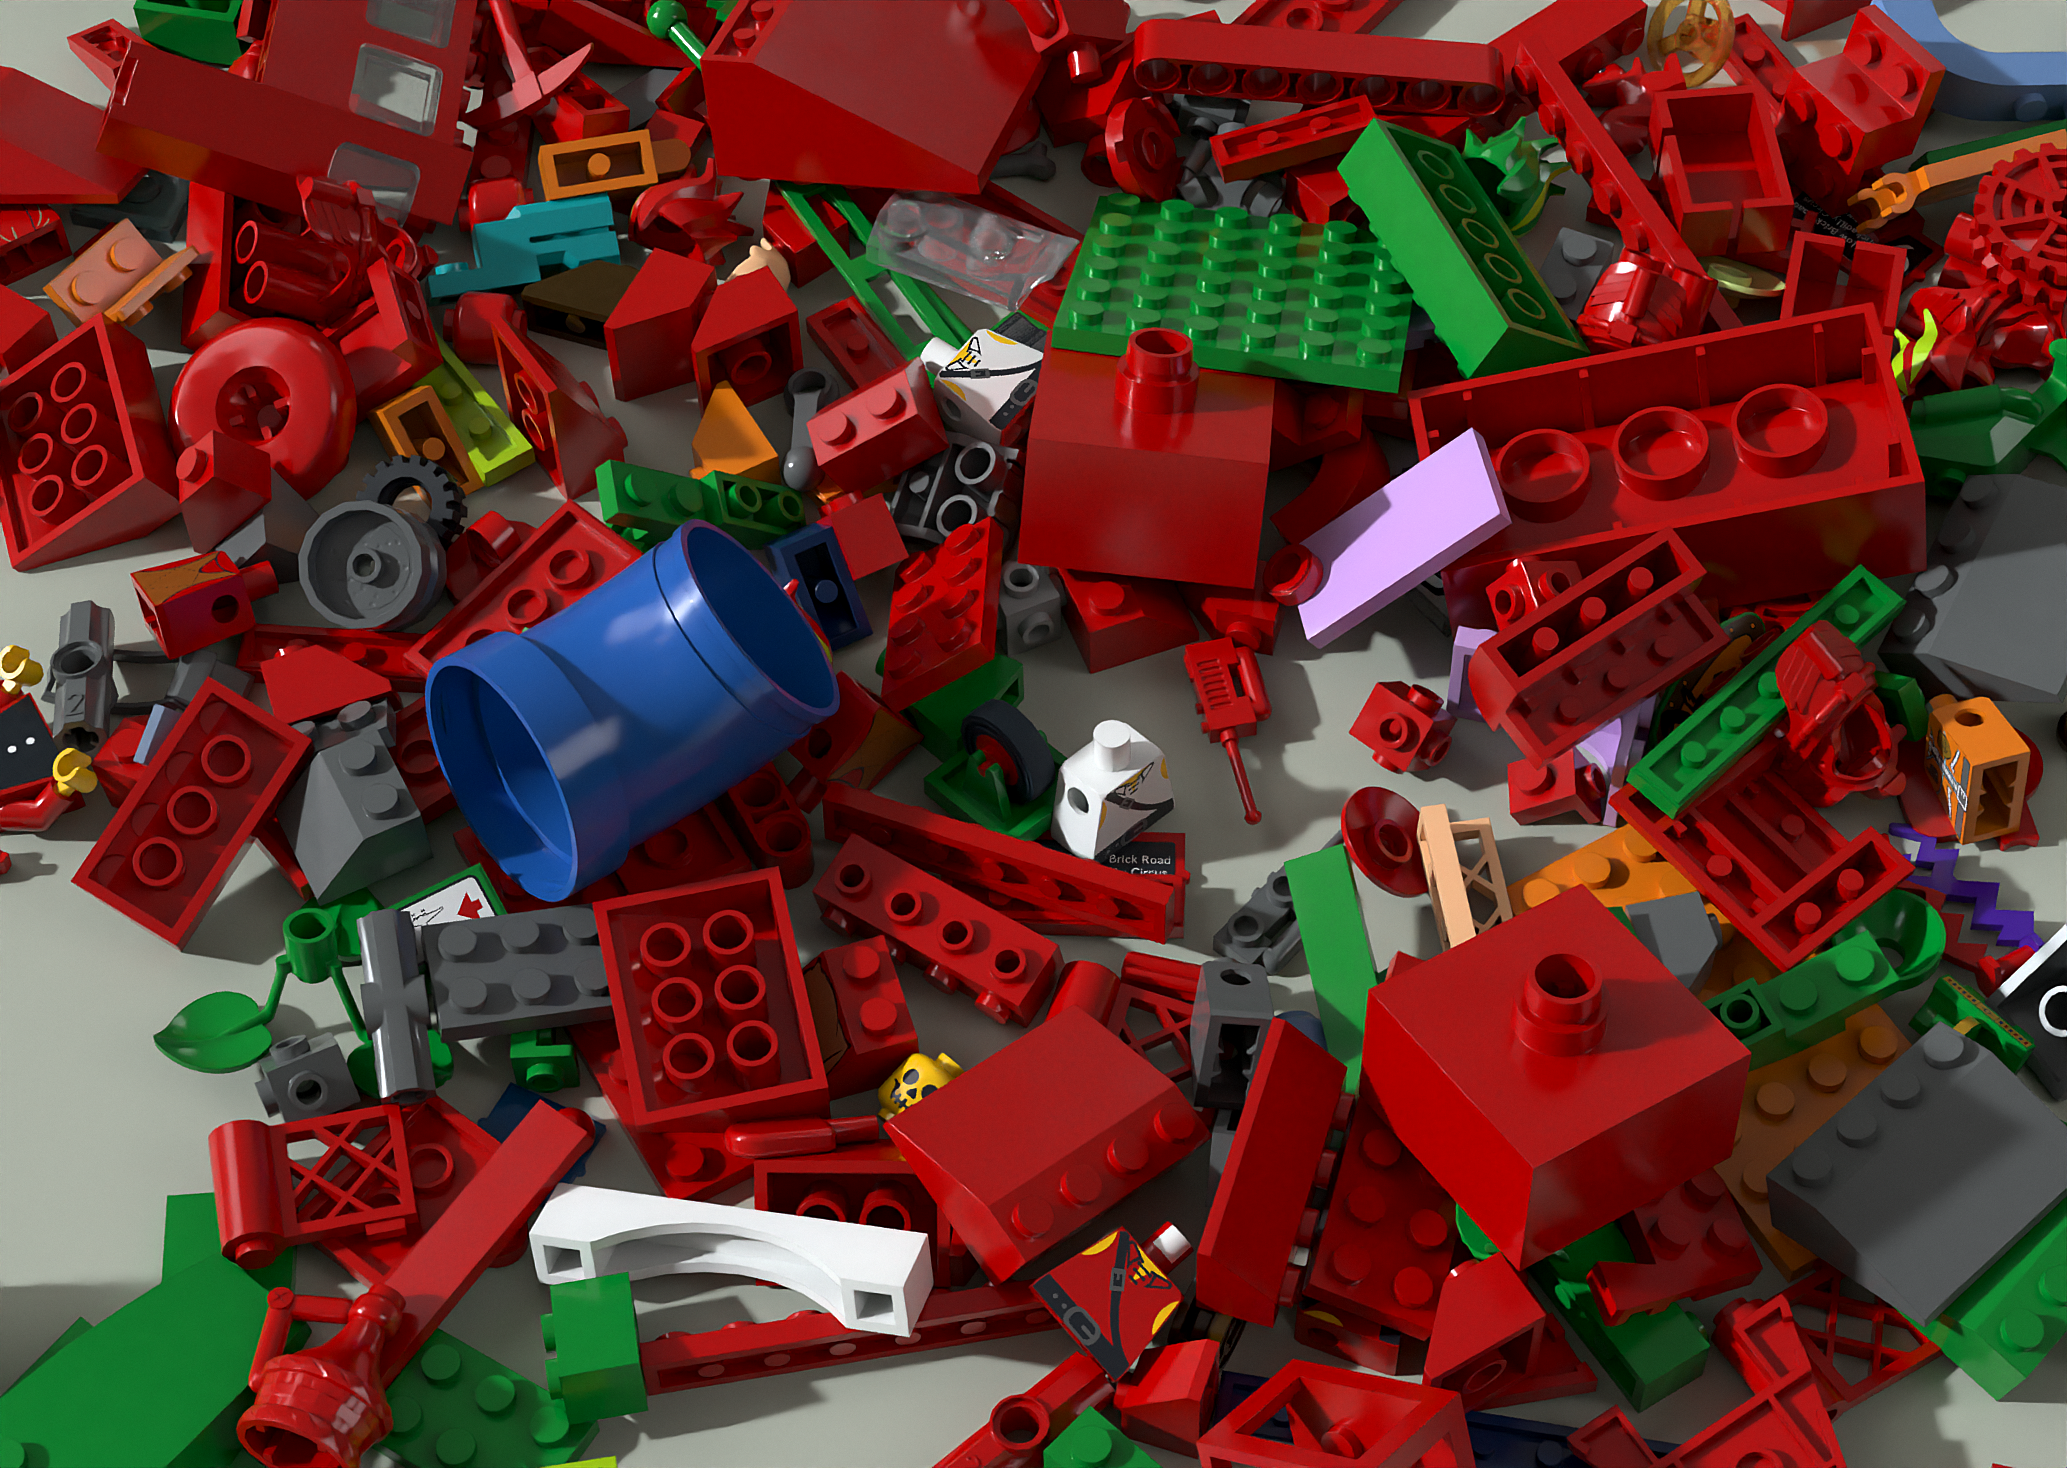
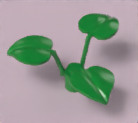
[153,887,454,1099]

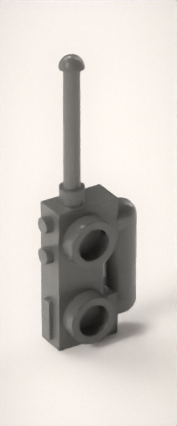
[1213,829,1344,974]

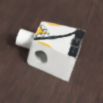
[920,329,1043,448]
[1051,720,1175,864]

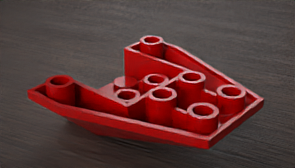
[0,66,150,204]

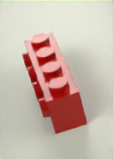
[812,832,1065,1029]

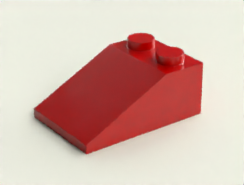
[535,0,718,68]
[490,315,628,501]

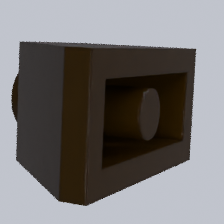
[521,260,640,351]

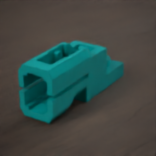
[425,192,621,307]

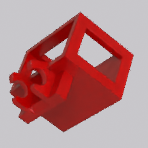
[1196,1359,1476,1468]

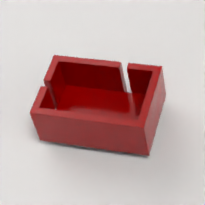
[1647,84,1795,257]
[1778,230,1907,358]

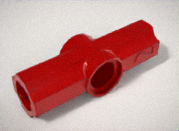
[932,1351,1115,1468]

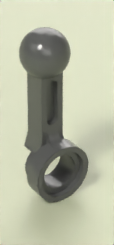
[780,367,841,492]

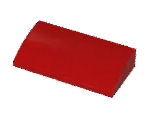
[71,676,316,952]

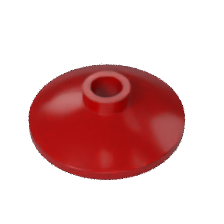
[1341,786,1429,898]

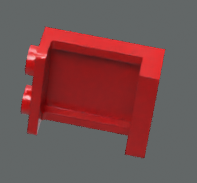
[321,257,444,425]

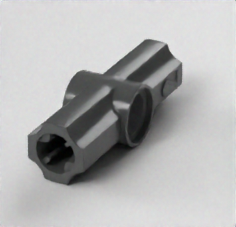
[50,600,119,758]
[356,908,437,1107]

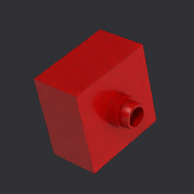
[1017,327,1275,589]
[1359,883,1752,1271]

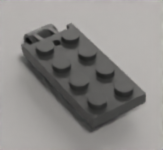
[421,903,615,1043]

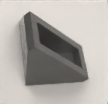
[215,467,320,584]

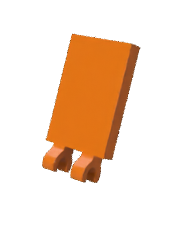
[1847,129,2067,235]

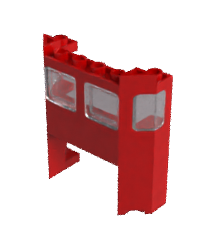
[95,0,492,245]

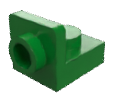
[510,1027,581,1093]

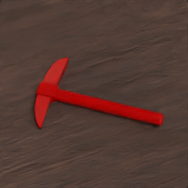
[461,0,594,132]

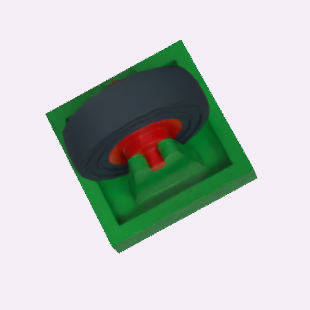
[923,699,1068,841]

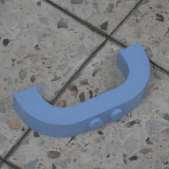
[1870,0,2067,122]

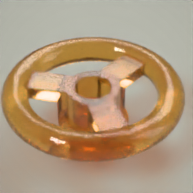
[1647,0,1735,88]

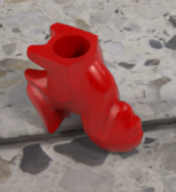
[1581,53,1687,158]

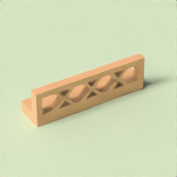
[1416,804,1513,952]

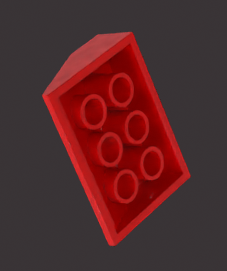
[0,312,182,573]
[592,866,831,1133]
[882,1003,1212,1288]

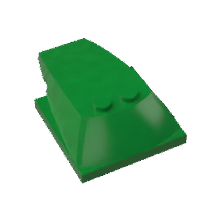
[0,1252,312,1468]

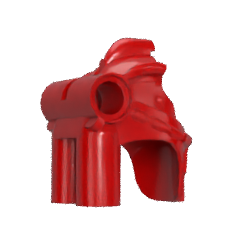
[234,174,439,332]
[1897,212,2067,381]
[1576,247,1719,356]
[1702,620,1907,808]

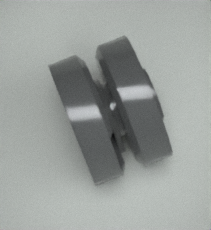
[298,500,447,632]

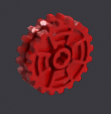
[1969,142,2067,312]

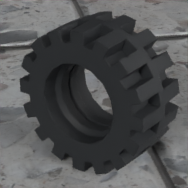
[356,455,468,551]

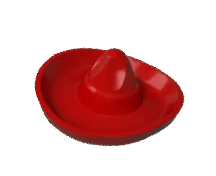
[167,317,357,501]

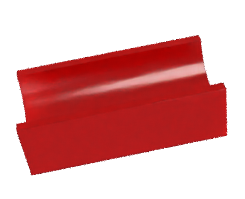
[1407,302,1927,643]

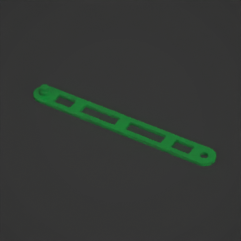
[771,179,963,391]

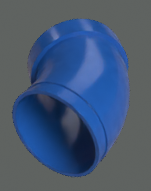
[425,519,840,902]

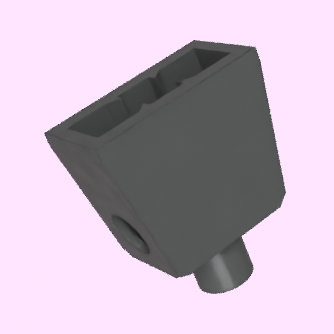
[1190,957,1275,1110]

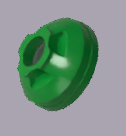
[1829,889,1946,991]

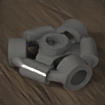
[1175,122,1287,218]

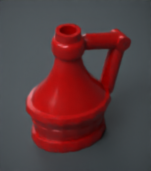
[236,1283,406,1468]

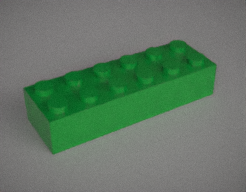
[1337,117,1591,380]

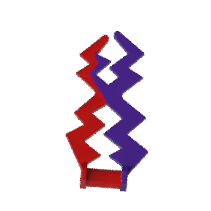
[1881,822,2045,998]

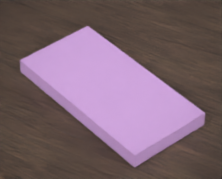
[1297,428,1512,649]

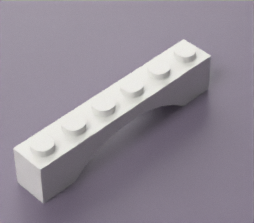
[529,1183,934,1337]

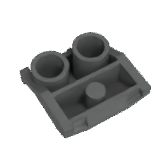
[889,431,1026,556]

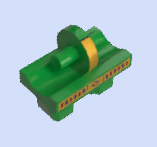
[1908,974,2036,1075]

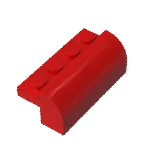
[1468,525,1731,771]

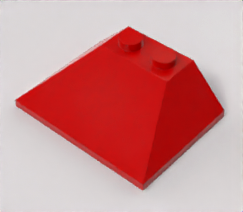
[1608,731,1916,973]

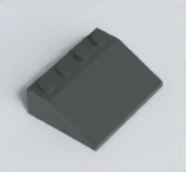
[1877,474,2067,703]
[1766,1021,2067,1328]

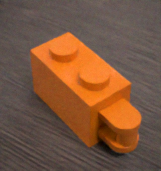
[538,129,691,202]

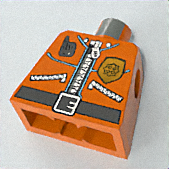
[1923,694,2031,845]

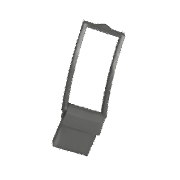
[40,648,256,715]

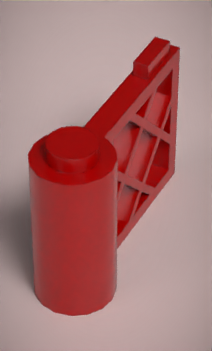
[1044,960,1235,1130]
[208,1102,419,1269]
[1711,1258,1944,1424]

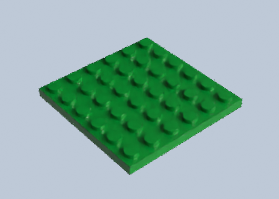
[1051,193,1414,393]

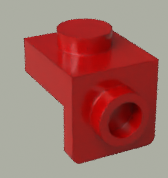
[1507,747,1607,826]

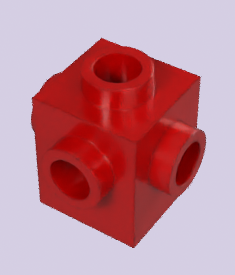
[1486,555,1583,632]
[1349,681,1458,774]

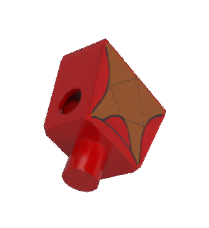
[130,551,279,660]
[786,670,925,814]

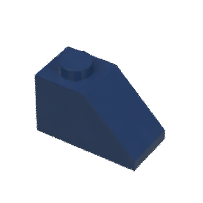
[762,522,874,652]

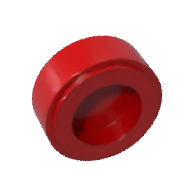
[1263,544,1323,606]

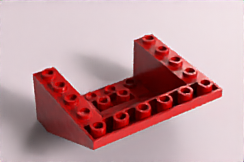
[700,0,1053,197]

